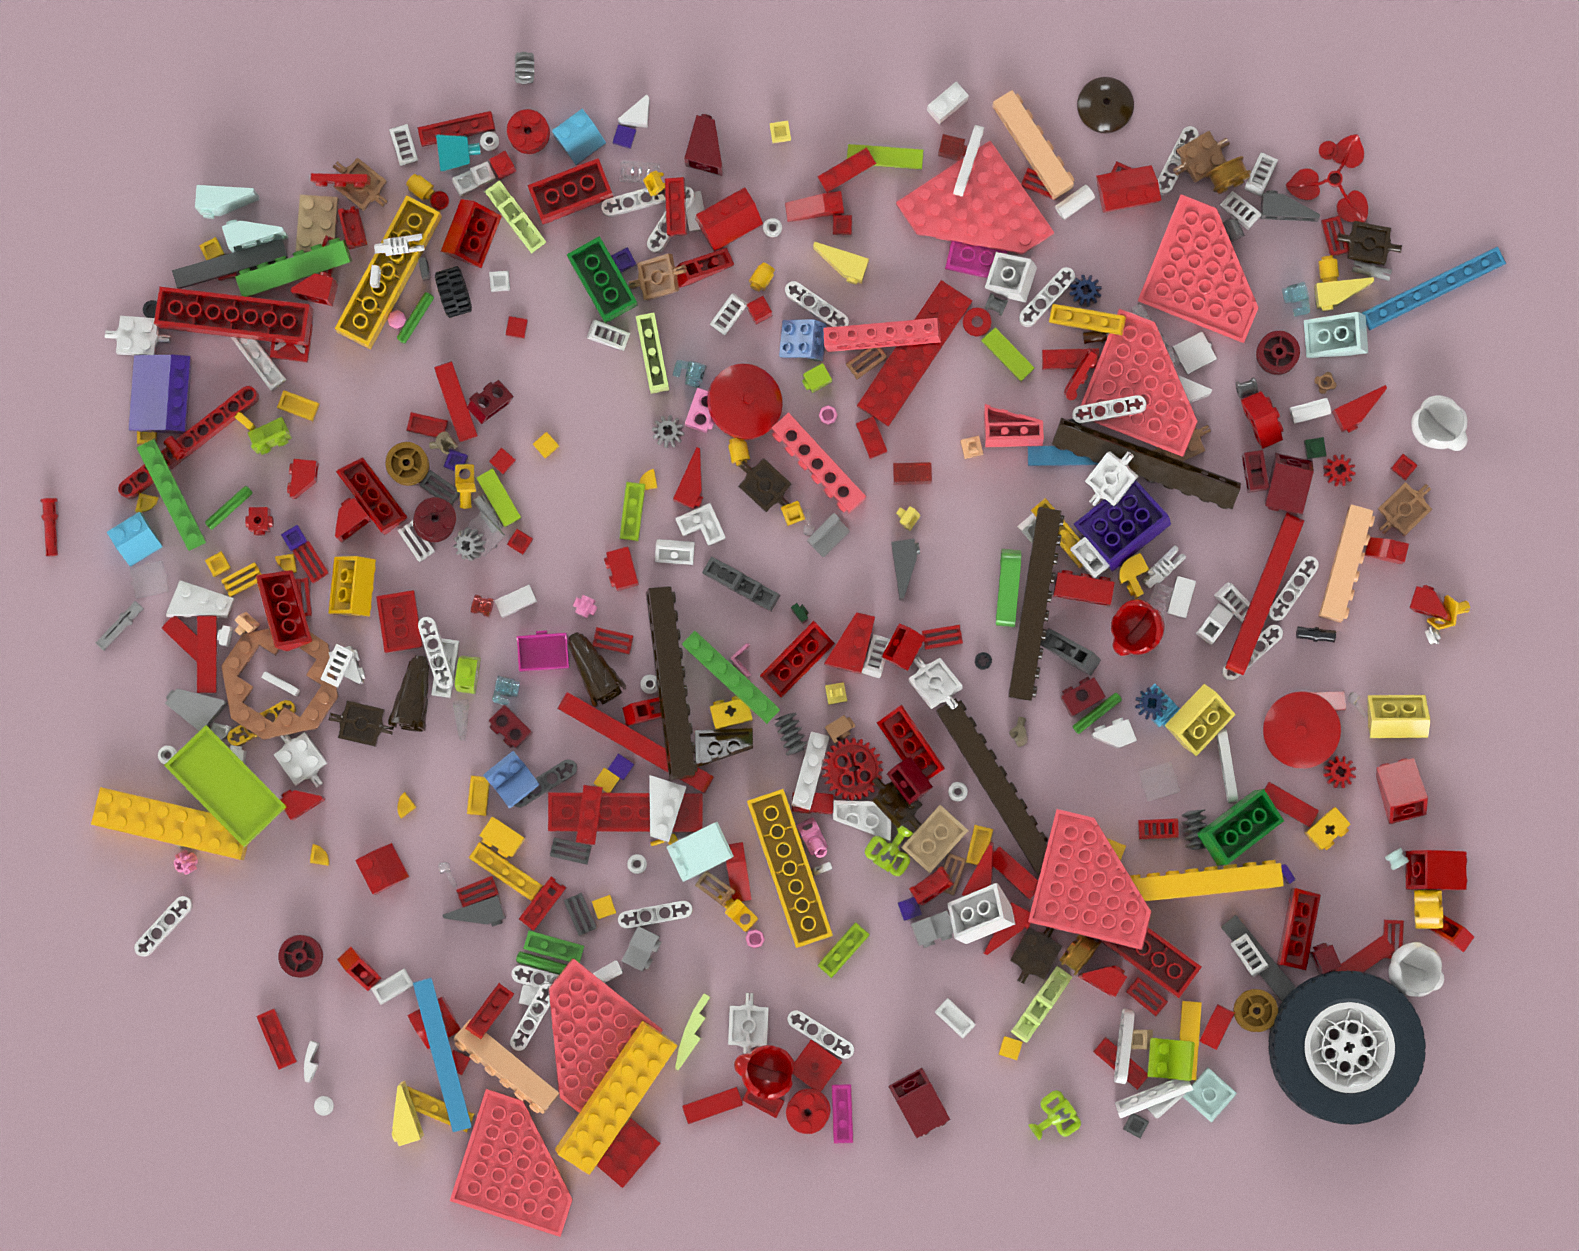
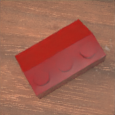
[1096,165,1162,213]
[695,187,763,252]
[441,199,502,268]
[1078,965,1127,997]

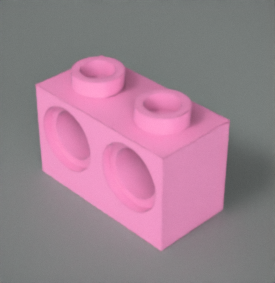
[685,388,715,433]

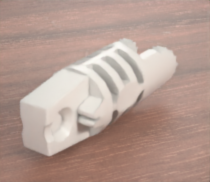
[374,234,425,256]
[1142,545,1186,588]

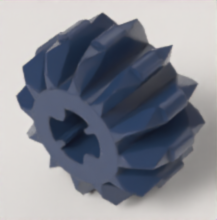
[1069,275,1102,307]
[1135,687,1168,720]

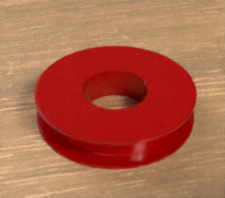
[963,307,992,337]

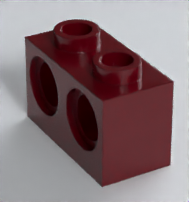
[467,380,514,424]
[1242,450,1269,493]
[488,704,533,749]

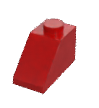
[1365,537,1409,565]
[1410,585,1451,621]
[280,789,325,820]
[1429,915,1474,952]
[337,947,382,991]

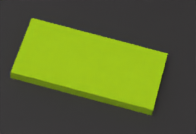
[164,725,286,848]

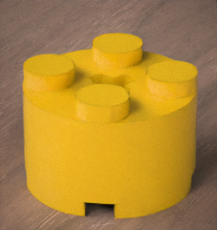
[1414,890,1443,929]

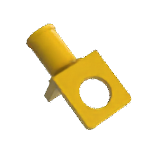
[455,464,476,509]
[1427,595,1470,630]
[718,891,758,932]

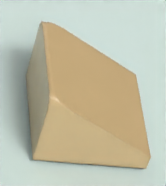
[1131,1030,1153,1049]

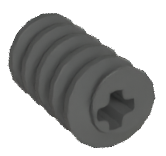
[775,713,807,756]
[1182,809,1207,850]

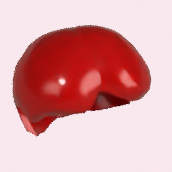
[1111,599,1165,656]
[734,1045,795,1100]

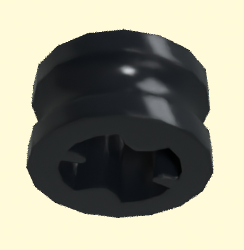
[974,652,992,670]

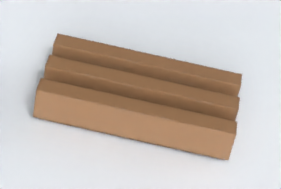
[846,348,888,380]
[944,853,967,896]
[695,871,736,907]

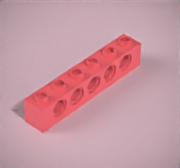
[823,318,941,352]
[771,412,866,514]

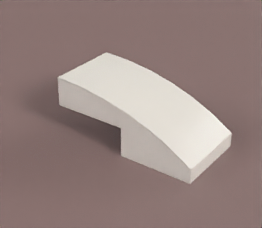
[452,161,495,196]
[304,1041,320,1083]

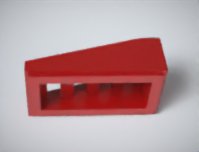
[1138,818,1179,839]

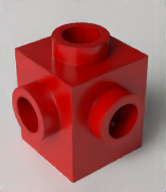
[245,507,274,536]

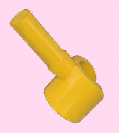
[650,833,678,846]

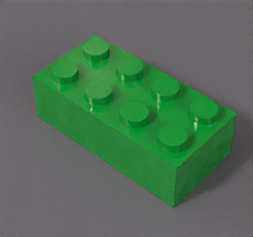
[566,236,638,323]
[1197,789,1284,866]

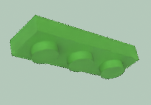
[523,930,585,963]

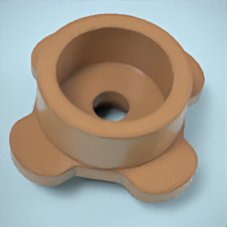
[1314,372,1337,394]

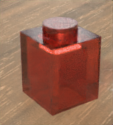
[938,134,967,161]

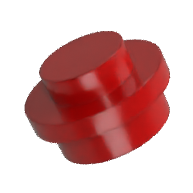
[1319,141,1338,160]
[430,191,449,210]

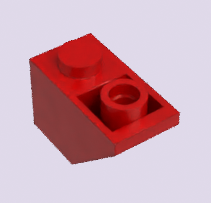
[287,459,319,499]

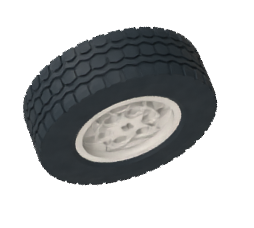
[1268,971,1426,1125]

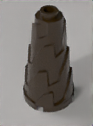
[568,632,626,707]
[388,655,430,732]

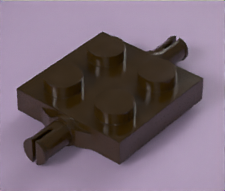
[1337,221,1402,266]
[738,458,792,512]
[329,701,394,747]
[872,776,923,830]
[1010,927,1063,984]

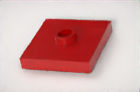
[793,1039,842,1092]

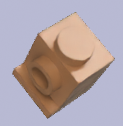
[825,715,856,744]

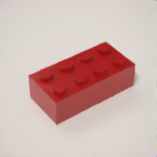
[527,158,613,225]

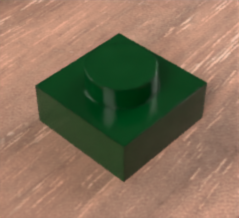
[1304,437,1327,460]
[791,603,809,624]

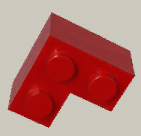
[1241,391,1284,449]

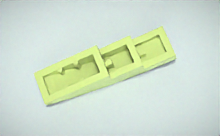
[484,180,546,254]
[1011,966,1072,1043]
[675,993,711,1070]

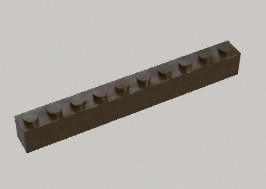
[1052,418,1241,509]
[1008,507,1064,701]
[646,586,697,780]
[936,698,1048,875]

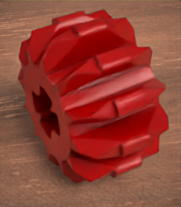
[1323,454,1356,487]
[1323,756,1356,788]

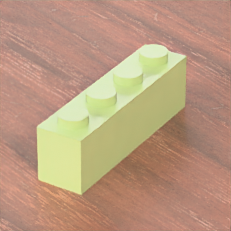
[636,313,669,394]

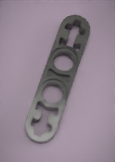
[514,759,577,808]

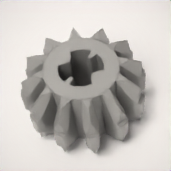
[515,52,534,84]
[652,415,684,448]
[453,528,487,561]

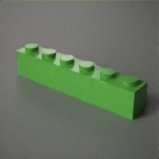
[235,238,352,297]
[137,438,206,551]
[682,631,780,724]

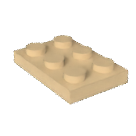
[296,195,339,252]
[901,805,969,874]

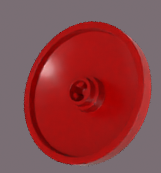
[707,363,783,440]
[1263,691,1341,769]

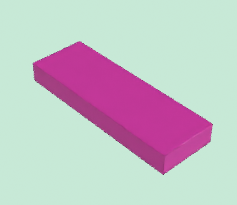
[832,1084,853,1144]

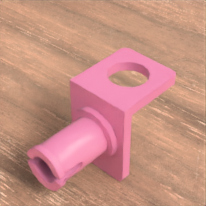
[730,643,751,678]
[797,817,828,858]

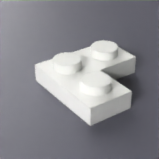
[675,503,726,546]

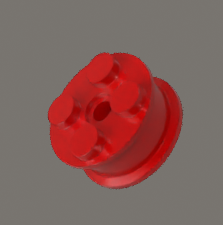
[507,109,550,154]
[786,1088,831,1134]

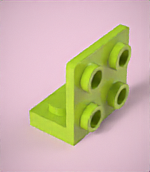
[247,417,292,455]
[1147,1038,1195,1081]

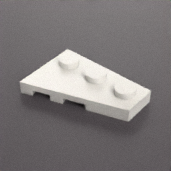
[166,580,234,618]
[649,775,686,842]
[833,800,891,841]

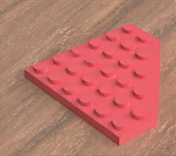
[896,141,1054,255]
[1138,194,1259,343]
[1077,309,1198,457]
[1028,809,1152,950]
[548,958,663,1113]
[450,1089,573,1237]

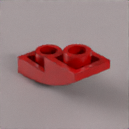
[792,792,834,815]
[1199,1004,1235,1050]

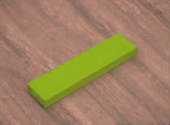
[847,144,923,170]

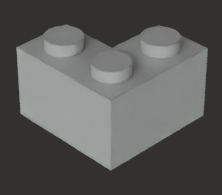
[911,911,953,948]
[622,926,662,972]

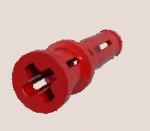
[40,498,59,557]

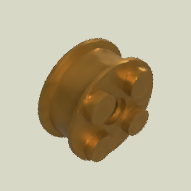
[1206,156,1252,195]
[385,442,429,486]
[1059,935,1102,976]
[1233,989,1278,1032]

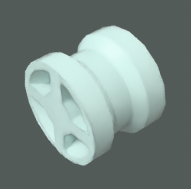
[1385,848,1409,870]

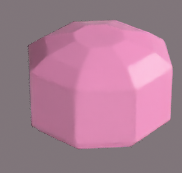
[387,310,407,330]
[819,405,838,425]
[746,929,765,949]

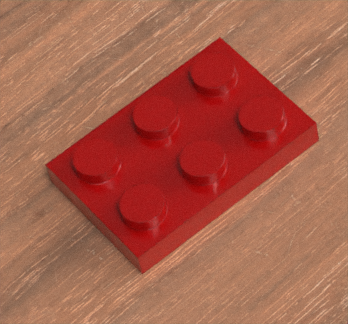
[376,590,423,653]
[596,1118,661,1188]

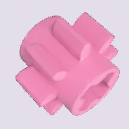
[573,595,597,618]
[174,849,198,875]

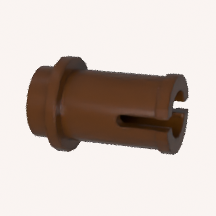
[1083,331,1107,344]

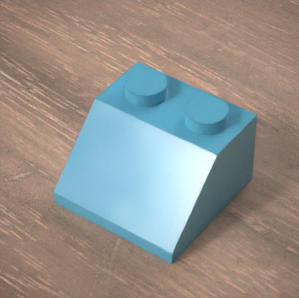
[552,108,606,165]
[107,512,163,567]

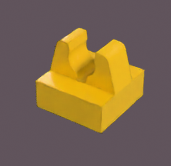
[643,170,665,197]

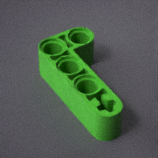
[996,549,1021,627]

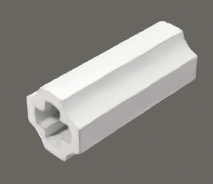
[1055,184,1095,220]
[1289,398,1331,424]

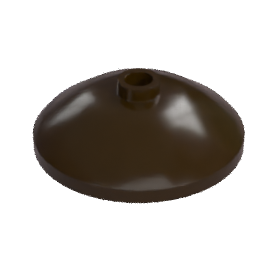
[1077,77,1134,133]

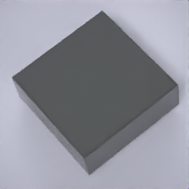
[418,257,431,280]
[1123,1113,1149,1139]

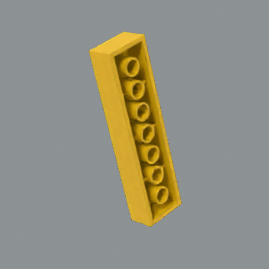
[334,195,442,350]
[91,787,248,860]
[747,789,833,948]
[1129,860,1284,901]
[555,1020,678,1175]

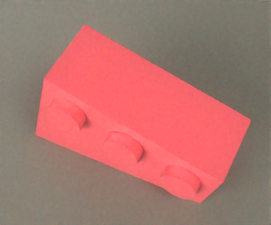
[984,404,1044,447]

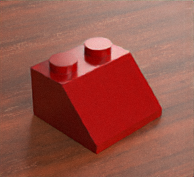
[291,272,338,307]
[335,498,372,543]
[355,843,409,895]
[407,996,461,1049]

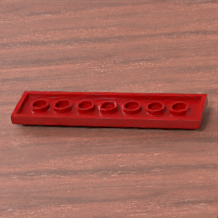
[857,280,973,427]
[548,792,703,832]

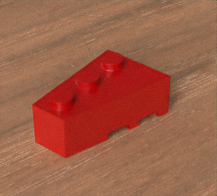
[824,612,875,674]

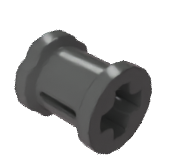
[984,293,1008,316]
[1235,377,1258,398]

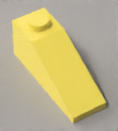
[813,242,869,285]
[1314,277,1374,311]
[392,1081,424,1146]

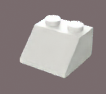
[985,252,1037,302]

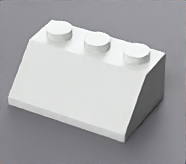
[947,883,1015,944]

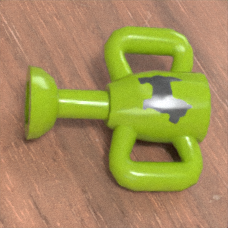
[865,826,914,876]
[1028,1090,1081,1140]

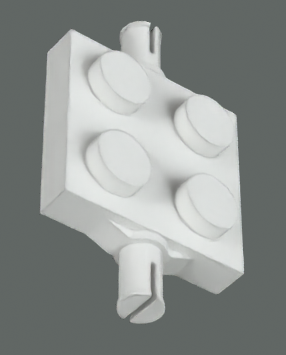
[105,316,171,355]
[1085,451,1138,506]
[909,657,963,709]
[274,732,328,788]
[728,993,769,1054]

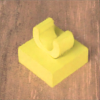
[769,121,791,144]
[896,506,921,531]
[825,682,847,705]

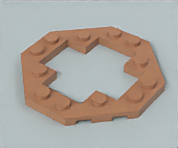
[221,628,339,740]

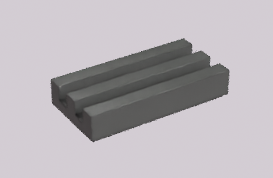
[419,470,460,506]
[550,837,592,865]
[564,893,597,936]

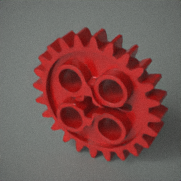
[821,738,884,801]

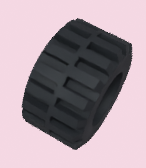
[435,266,472,318]

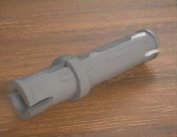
[95,601,144,651]

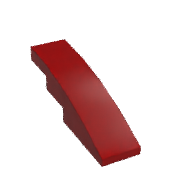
[434,361,478,442]

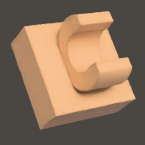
[960,436,983,459]
[235,612,260,636]

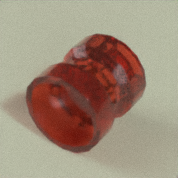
[471,594,494,617]

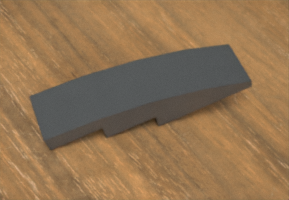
[702,556,781,612]

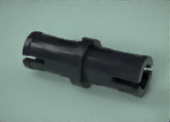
[1296,626,1336,643]

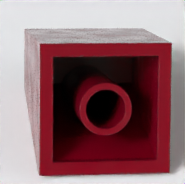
[684,114,723,176]
[1265,452,1314,515]
[888,1068,951,1138]

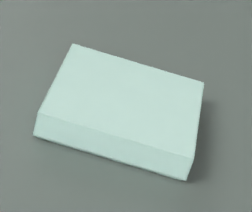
[1183,1067,1237,1122]

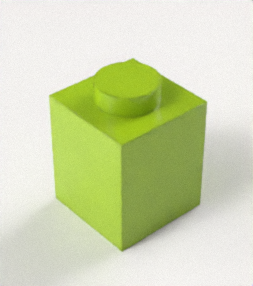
[802,363,832,393]

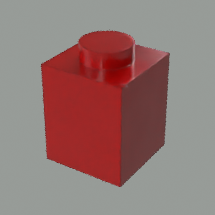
[489,151,516,180]
[746,296,773,325]

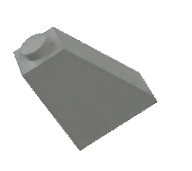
[165,688,228,731]

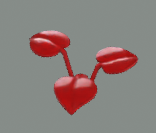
[1286,134,1368,223]

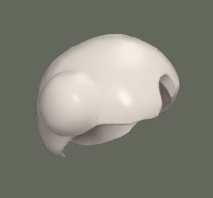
[1411,395,1468,451]
[1388,942,1444,997]

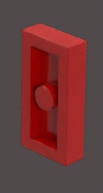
[856,416,888,459]

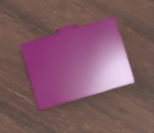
[516,630,570,672]

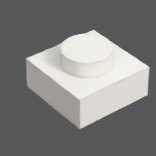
[217,625,233,647]

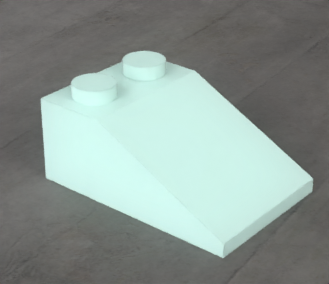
[195,185,259,219]
[222,220,288,253]
[1304,312,1368,358]
[667,822,734,882]

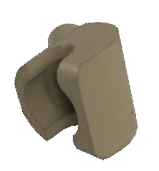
[429,431,458,454]
[1009,717,1028,747]

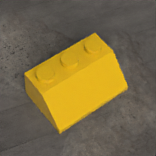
[328,556,376,616]

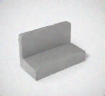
[807,513,850,557]

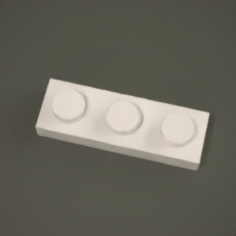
[431,638,460,698]

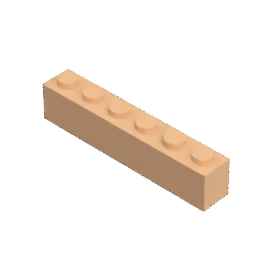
[992,90,1075,200]
[1318,504,1375,623]
[453,1019,559,1114]

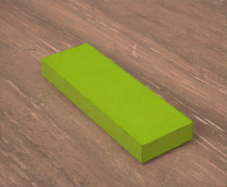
[981,327,1035,382]
[476,468,521,527]
[619,482,646,541]
[817,922,870,978]

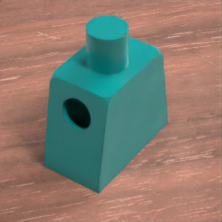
[436,134,481,171]

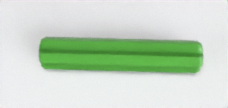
[397,292,434,344]
[205,486,253,530]
[1073,693,1122,734]
[516,951,567,975]

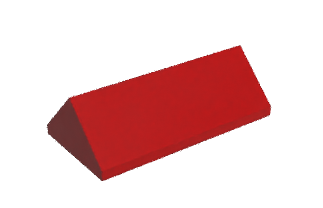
[336,457,408,536]
[256,570,312,652]
[760,621,835,698]
[877,705,945,780]
[1277,888,1321,970]

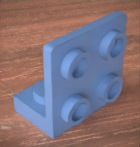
[779,319,827,361]
[483,751,539,808]

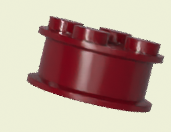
[1256,330,1300,375]
[413,497,456,543]
[278,935,323,978]

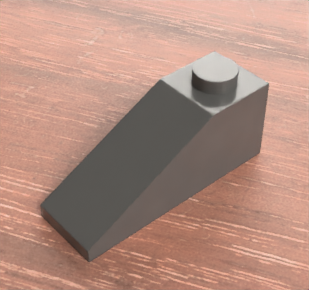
[1261,190,1320,222]
[891,539,920,600]
[1040,628,1101,676]
[443,896,506,927]

